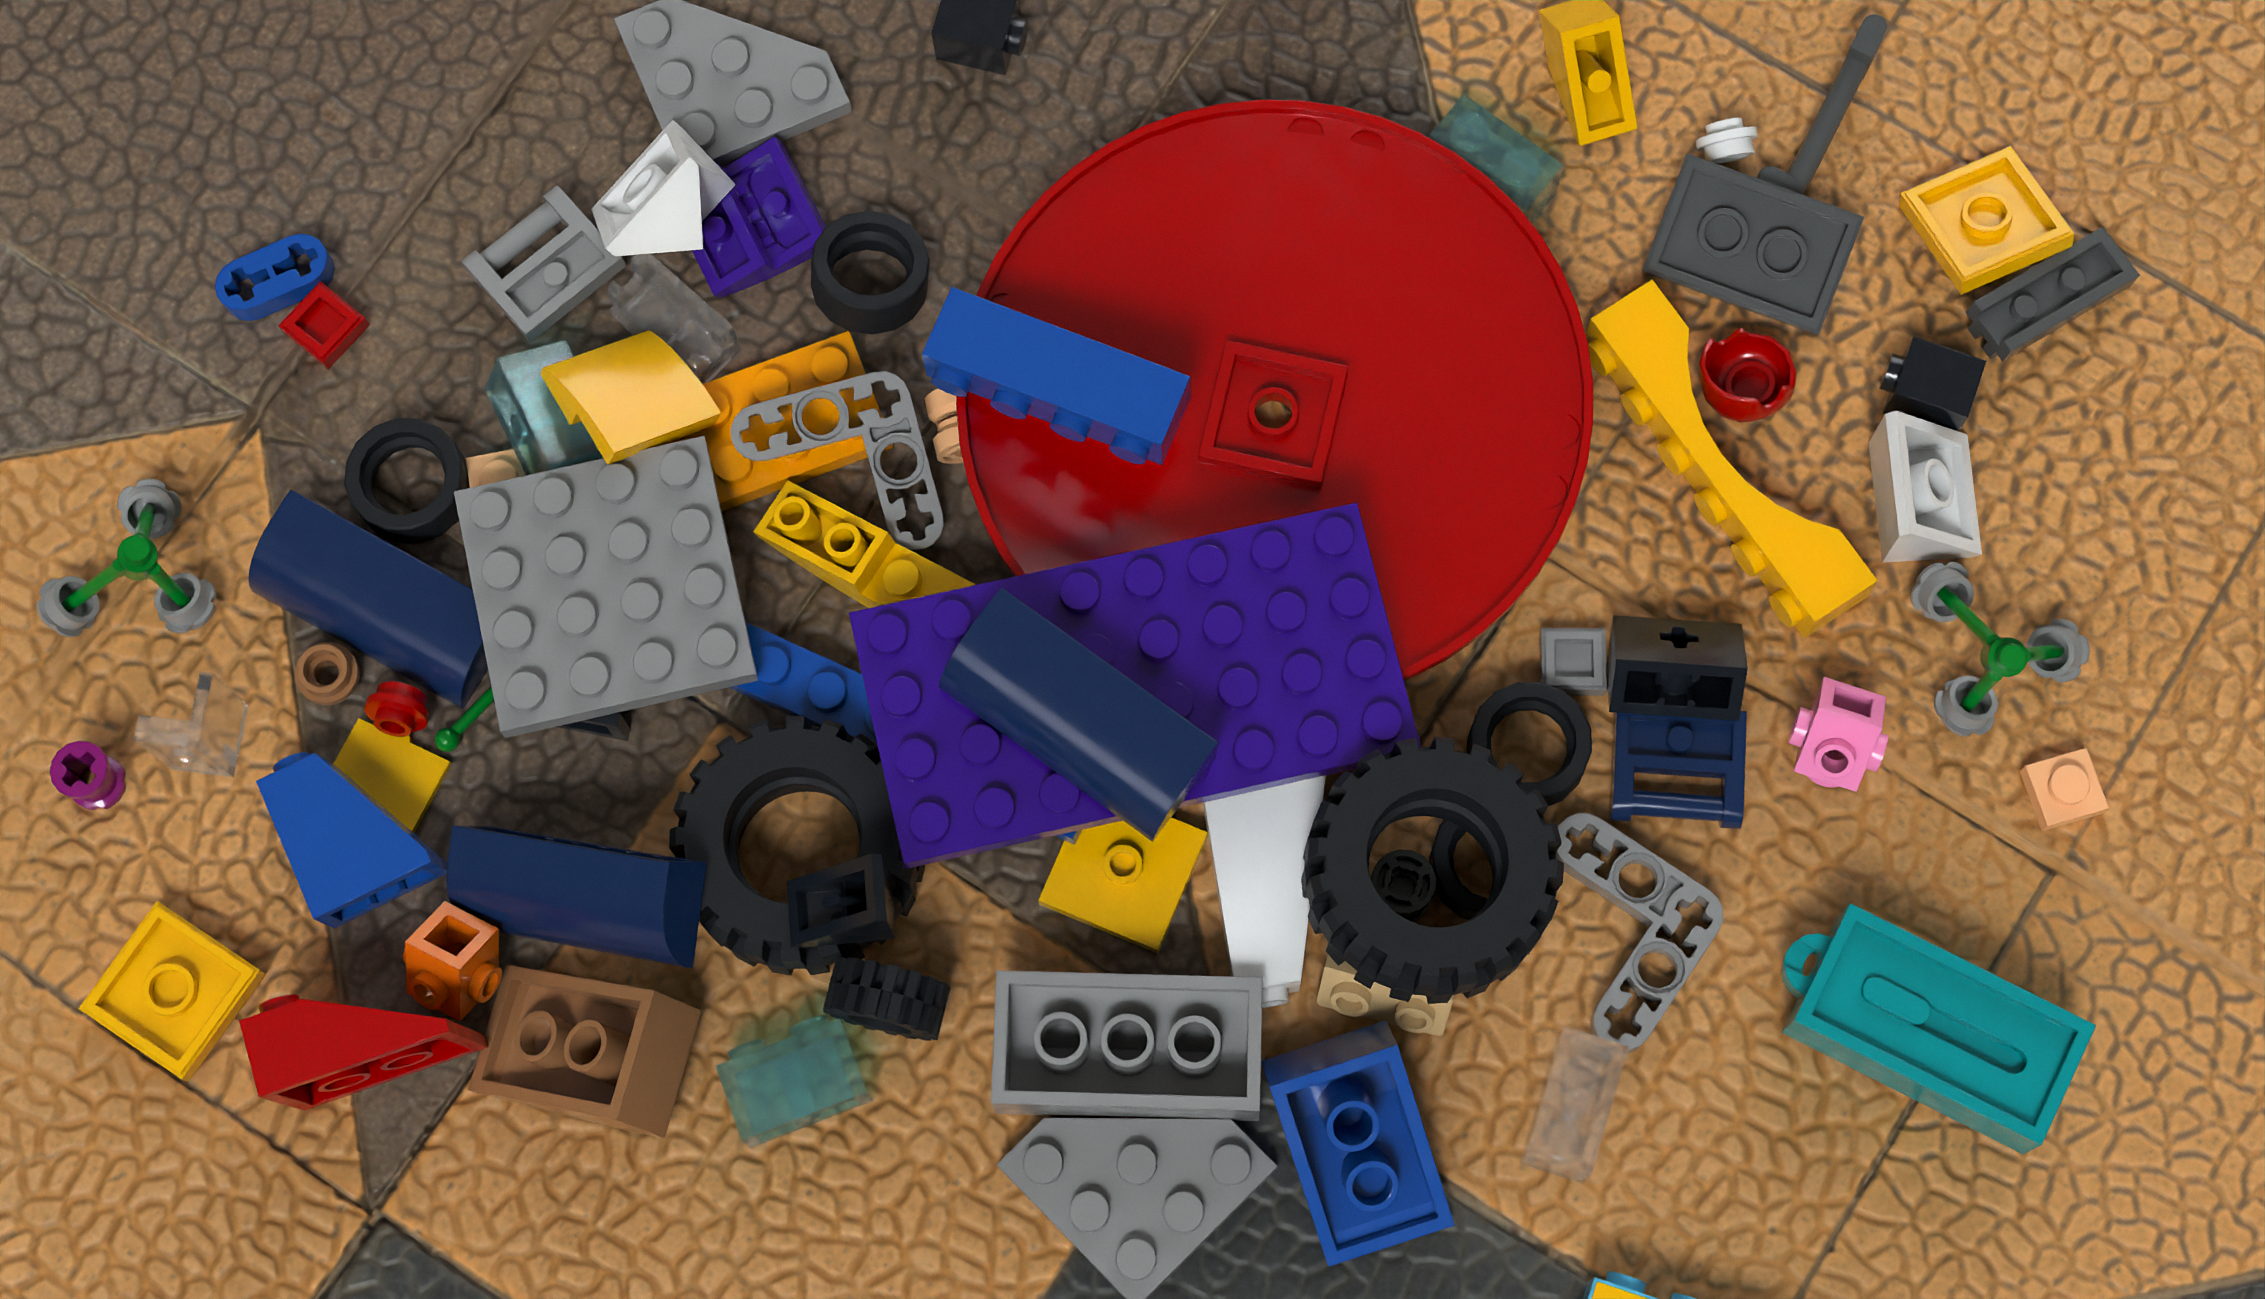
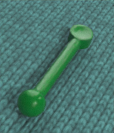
[435,687,493,752]

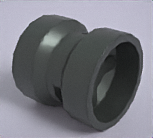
[1371,849,1436,922]

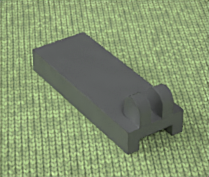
[1966,227,2140,362]

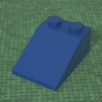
[1261,1020,1455,1267]

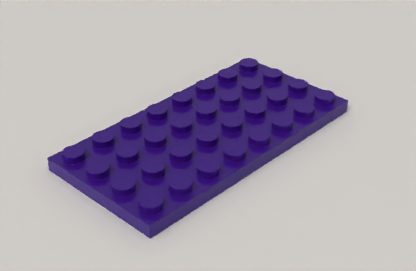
[849,503,1421,869]

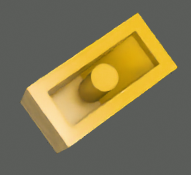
[1538,0,1638,146]

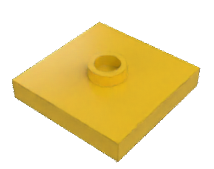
[1899,146,2075,295]
[1038,817,1208,954]
[78,901,266,1082]

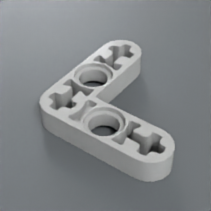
[731,371,944,550]
[1556,813,1723,1055]

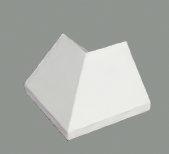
[591,120,736,256]

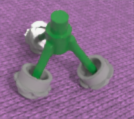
[36,479,217,637]
[1911,562,2090,737]

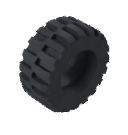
[669,716,925,975]
[1301,737,1564,1004]

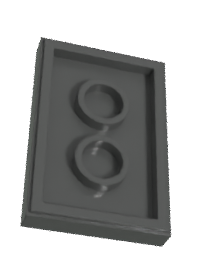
[1642,154,1864,336]

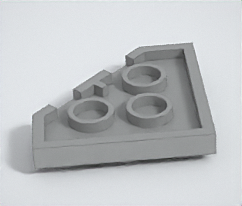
[614,0,852,166]
[996,1118,1278,1299]

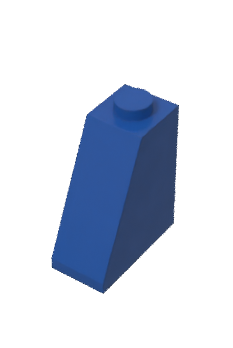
[256,752,447,929]

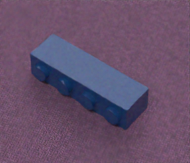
[922,287,1191,465]

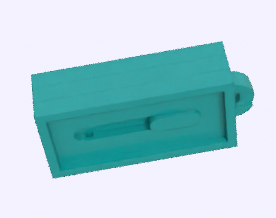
[1781,903,2096,1154]

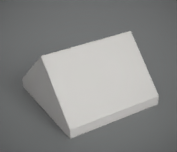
[1868,411,1982,563]

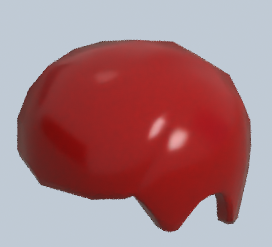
[1698,328,1797,423]

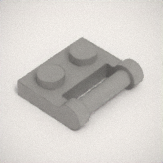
[460,185,626,343]

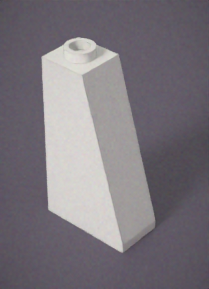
[1202,775,1326,1008]

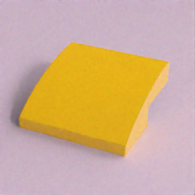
[540,330,721,465]

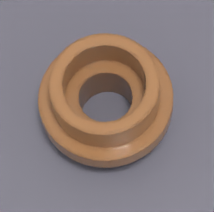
[294,642,360,706]

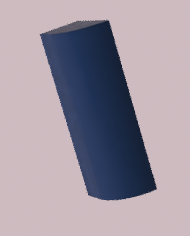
[249,489,488,710]
[939,587,1218,842]
[446,825,706,968]

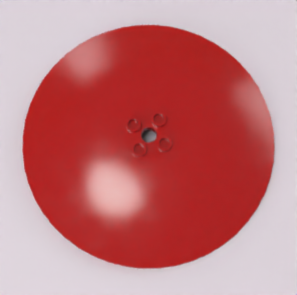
[956,100,1593,681]

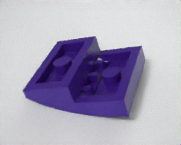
[692,136,826,298]

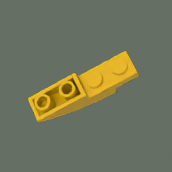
[753,480,976,608]

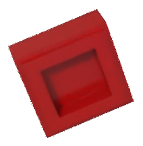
[278,281,370,370]

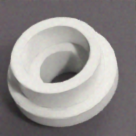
[1695,118,1758,164]

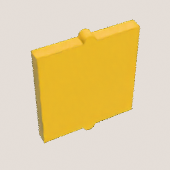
[333,718,452,833]

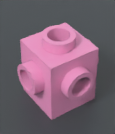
[1788,677,1888,792]

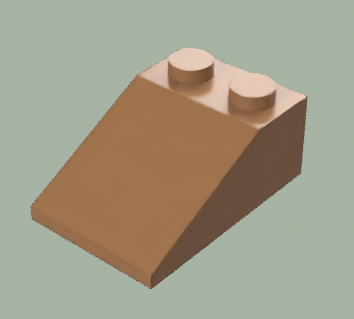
[468,965,701,1138]

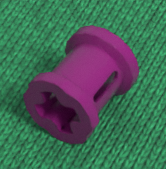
[50,741,126,810]

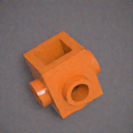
[403,901,502,1021]

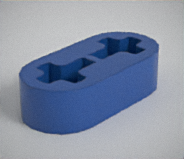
[215,234,335,321]

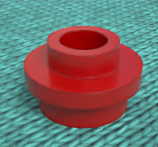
[364,681,430,737]

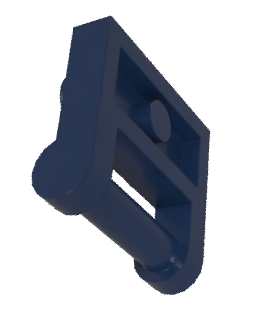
[1609,711,1747,829]

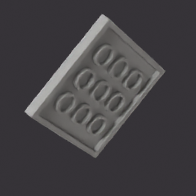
[454,436,758,738]

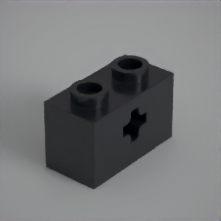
[1606,615,1748,721]

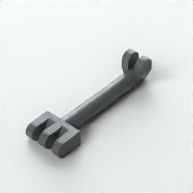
[1757,14,1887,195]

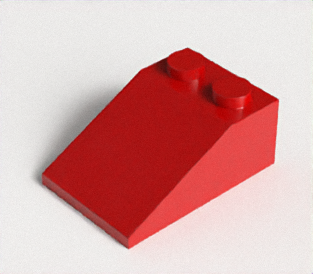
[239,994,488,1111]

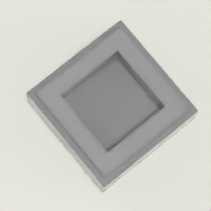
[1539,628,1607,696]

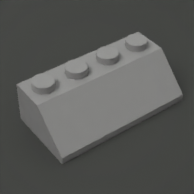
[991,970,1263,1121]

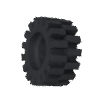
[823,957,951,1041]

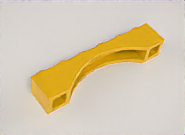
[1586,279,1878,639]

